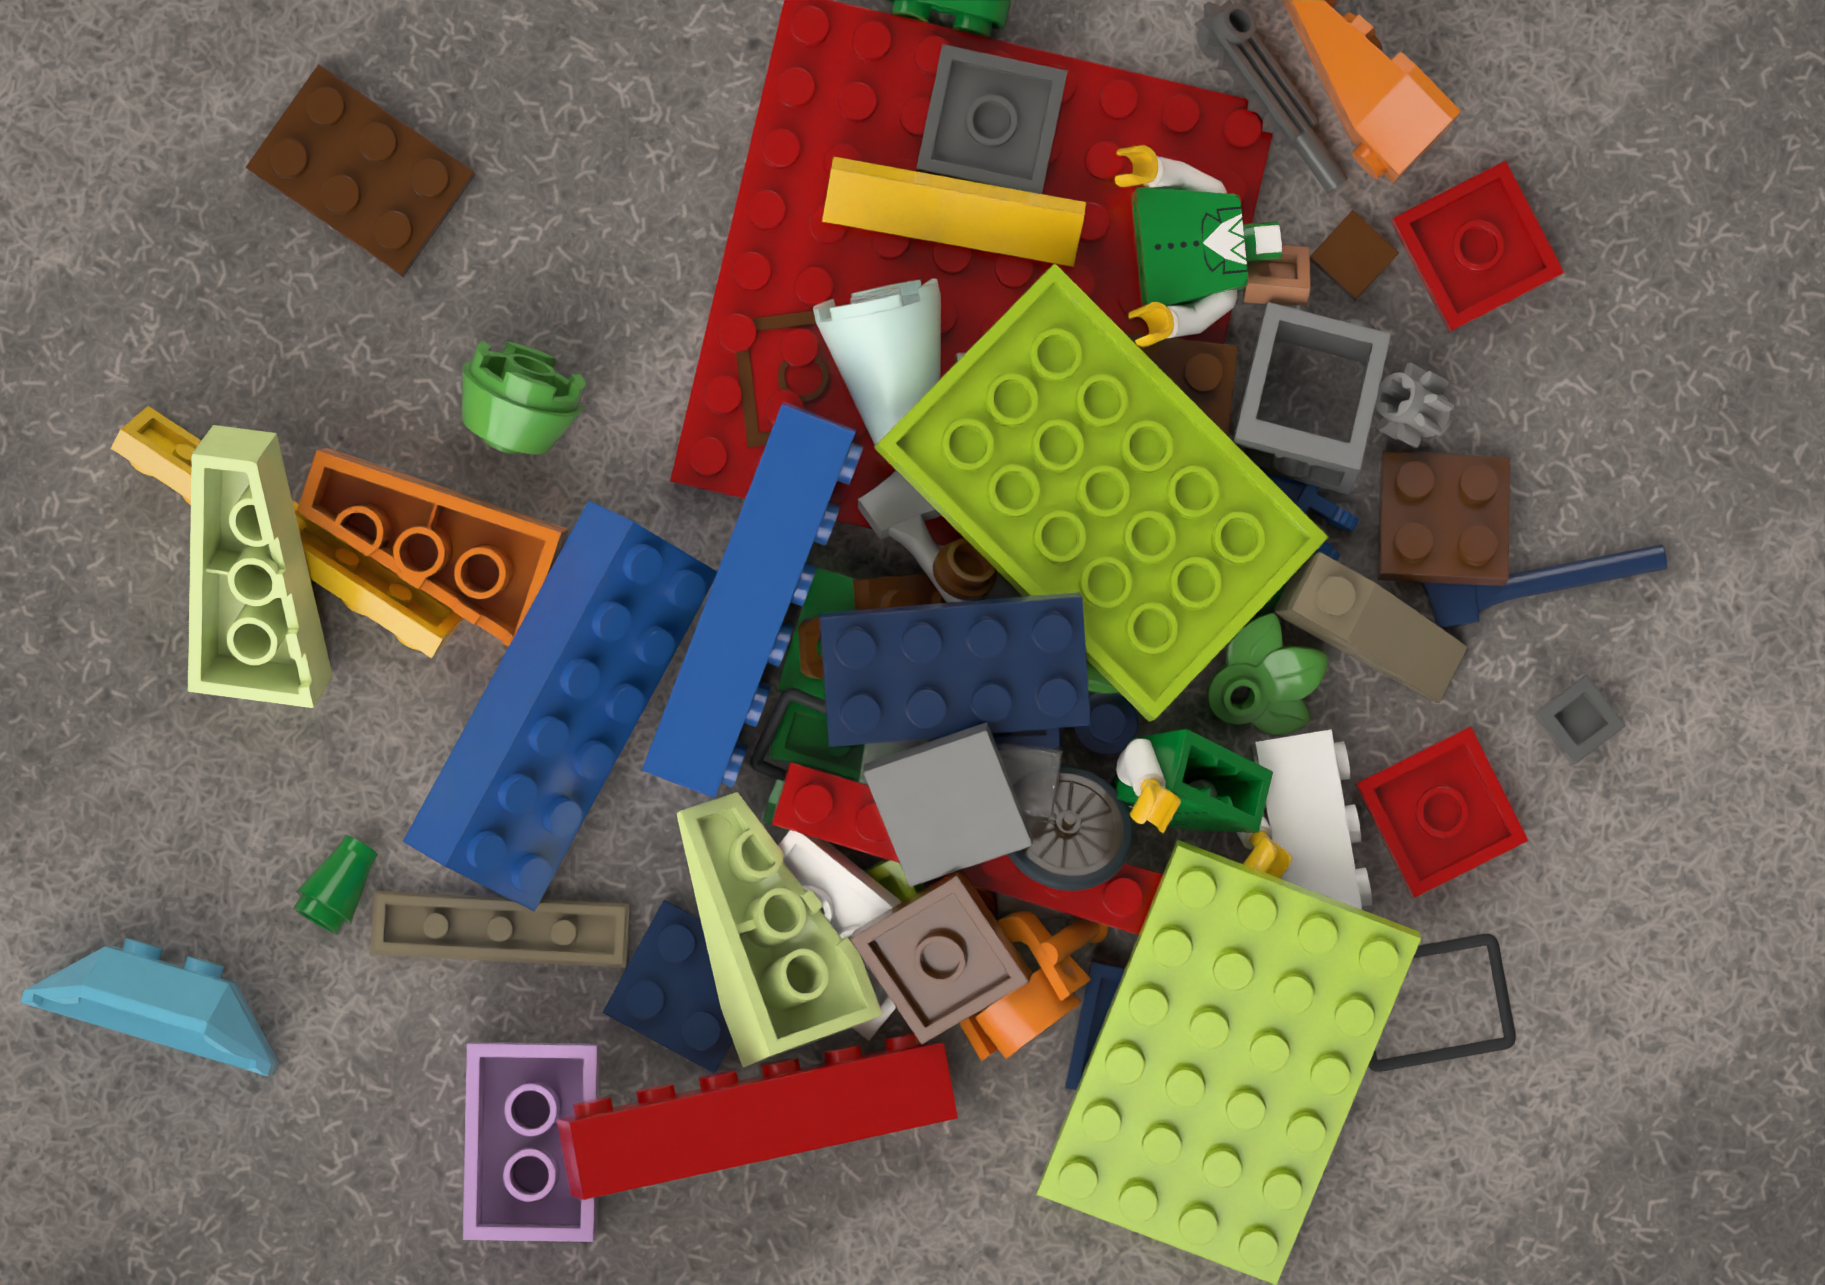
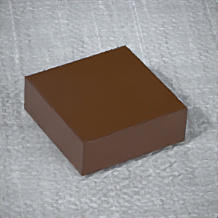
[1310,210,1399,301]

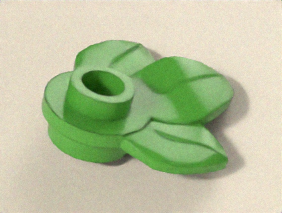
[1206,612,1329,735]

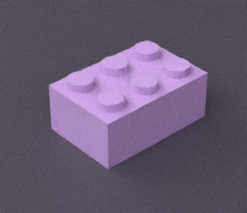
[463,1042,602,1242]

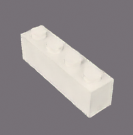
[1251,729,1372,910]

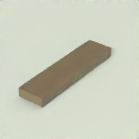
[370,890,630,968]

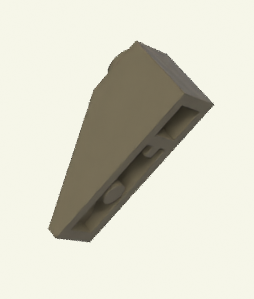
[1273,553,1468,703]

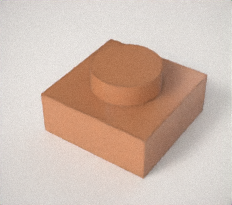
[1243,245,1310,307]

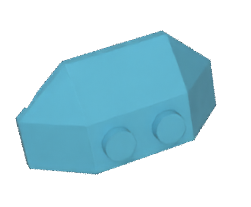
[20,938,279,1076]

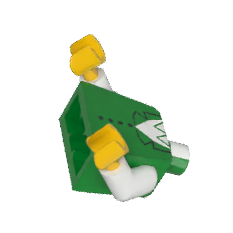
[1115,145,1282,348]
[1113,729,1293,878]

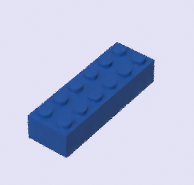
[641,402,863,798]
[403,501,718,912]

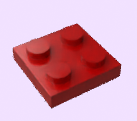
[1390,160,1565,333]
[1354,726,1529,898]

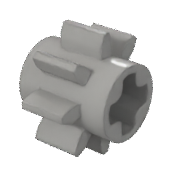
[1375,363,1454,448]

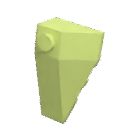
[676,792,883,1068]

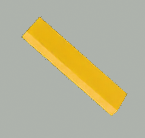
[822,157,1086,267]

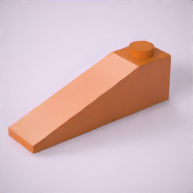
[1282,0,1461,183]

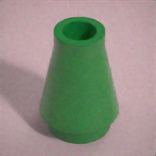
[293,835,378,935]

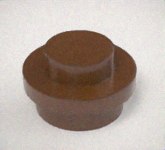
[932,538,997,601]

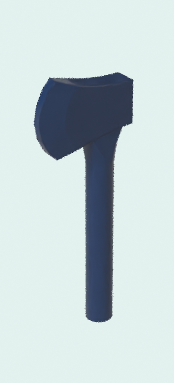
[1421,545,1667,629]

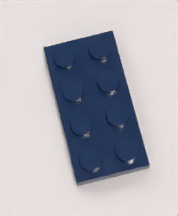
[819,592,1090,747]

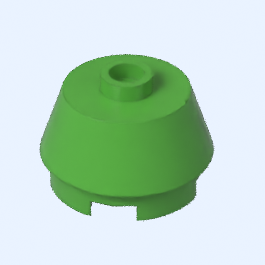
[462,341,586,455]

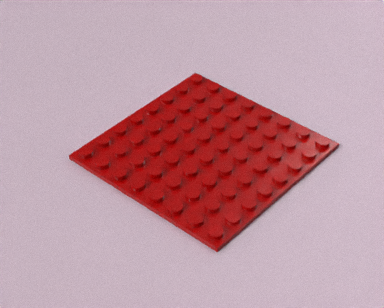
[670,0,1273,546]

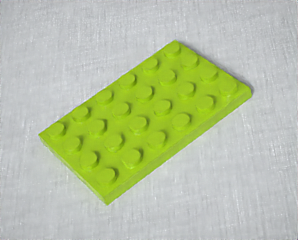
[874,264,1329,722]
[1037,839,1421,1285]

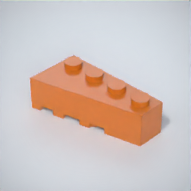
[297,448,569,647]

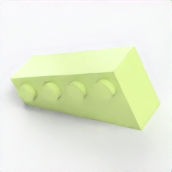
[188,425,333,708]

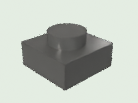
[1533,675,1626,765]

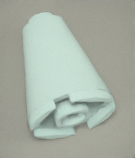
[813,279,941,445]

